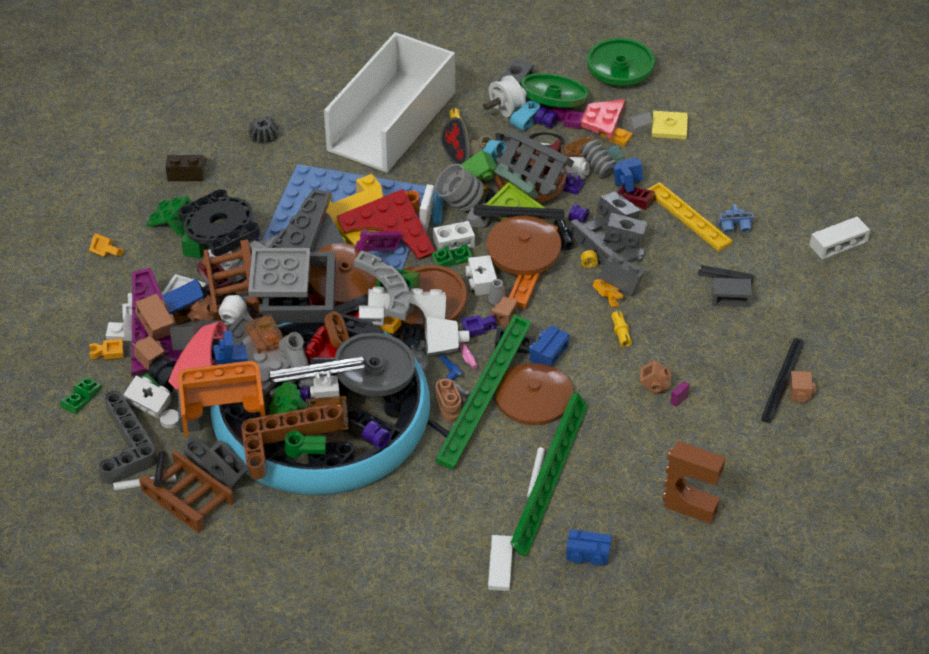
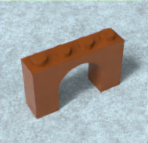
[663,441,726,524]

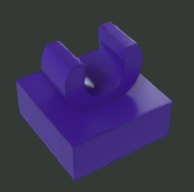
[563,173,585,195]

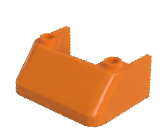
[178,361,265,436]

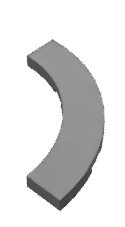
[354,251,410,321]

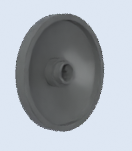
[335,333,415,396]

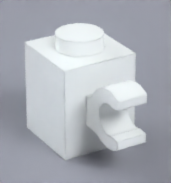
[310,371,340,406]

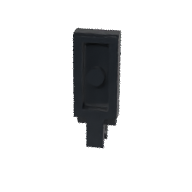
[339,313,384,337]

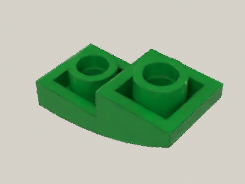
[431,244,473,267]
[60,377,102,415]

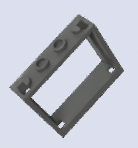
[259,252,336,323]

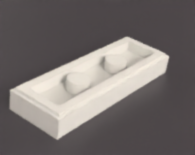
[488,535,513,591]

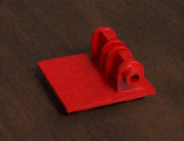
[304,326,338,362]

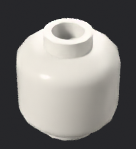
[565,157,590,180]
[219,295,247,324]

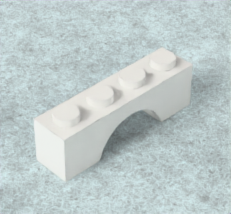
[368,287,446,319]

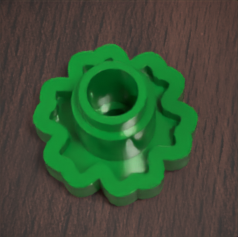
[269,382,306,415]

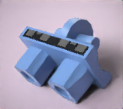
[718,204,753,233]

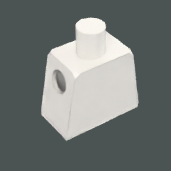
[424,317,469,357]

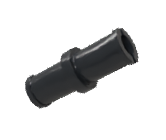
[554,219,575,250]

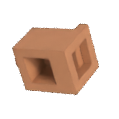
[491,296,517,327]

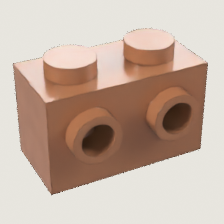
[136,294,176,340]

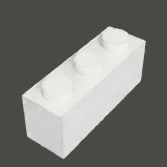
[810,217,870,259]

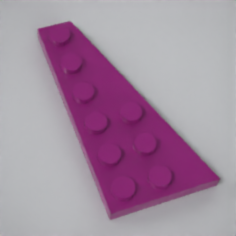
[131,267,182,377]

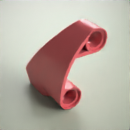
[168,321,227,390]

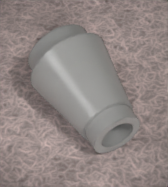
[488,279,506,305]

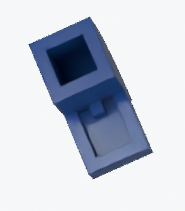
[614,157,643,192]
[214,331,248,365]

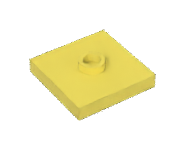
[652,111,688,139]

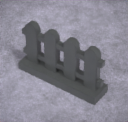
[496,129,575,195]
[569,217,645,266]

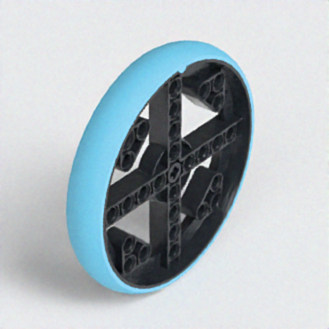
[211,323,430,495]

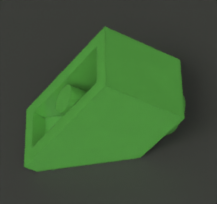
[461,150,497,181]

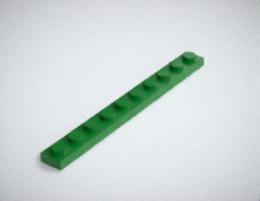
[435,314,532,470]
[510,393,588,556]

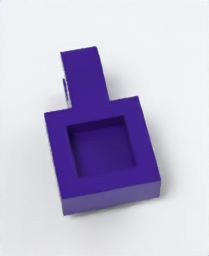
[461,315,497,337]

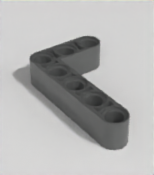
[99,390,157,484]

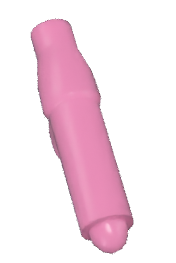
[459,342,478,369]

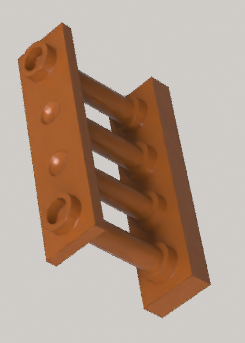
[202,239,262,320]
[139,451,234,533]

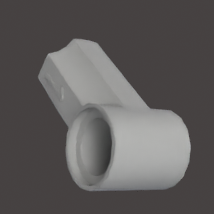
[279,332,309,368]

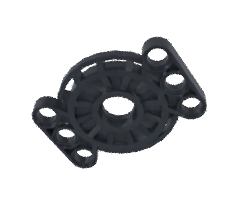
[178,189,261,256]

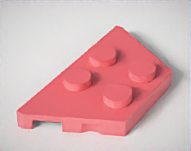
[581,99,625,139]

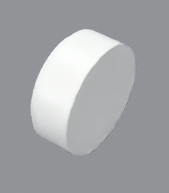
[160,409,179,428]

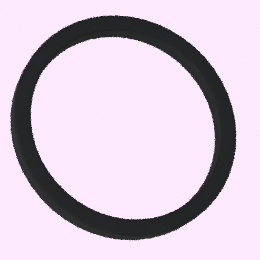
[529,132,564,147]

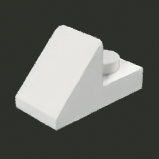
[106,313,132,341]

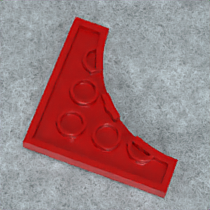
[337,189,435,260]

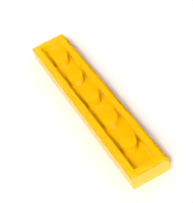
[648,182,733,252]

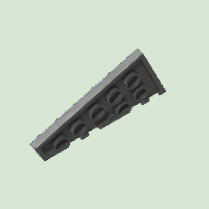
[244,189,332,280]

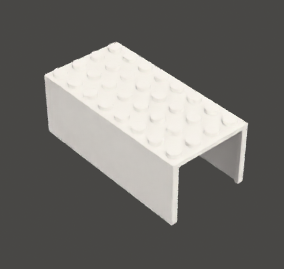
[324,32,455,173]

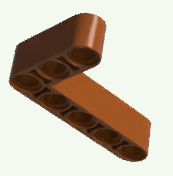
[242,404,344,479]

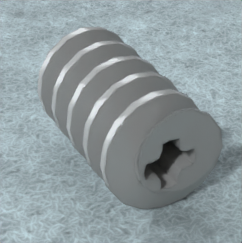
[579,139,616,179]

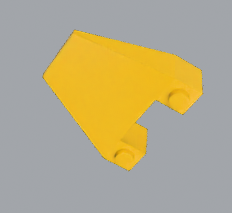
[326,174,383,245]

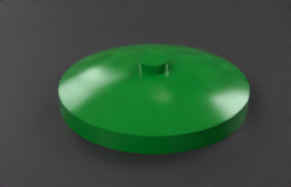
[587,38,655,86]
[520,73,588,107]

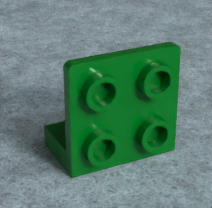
[146,196,192,236]

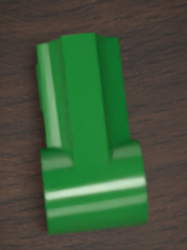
[285,431,326,458]

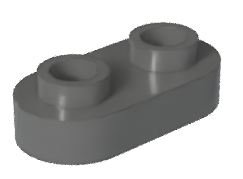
[183,438,210,470]

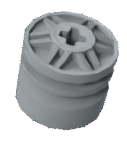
[435,164,484,212]

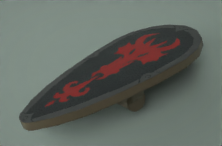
[440,117,470,165]

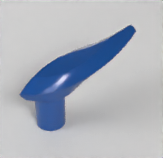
[439,354,462,381]

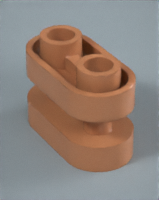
[436,378,461,422]

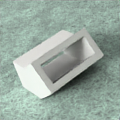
[359,306,384,326]

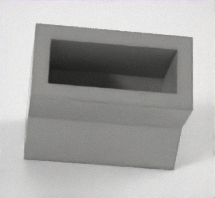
[626,112,652,136]
[466,203,490,228]

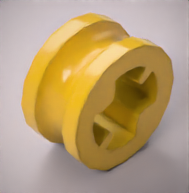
[581,250,598,267]

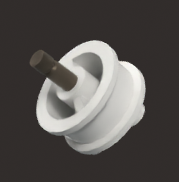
[483,76,527,117]

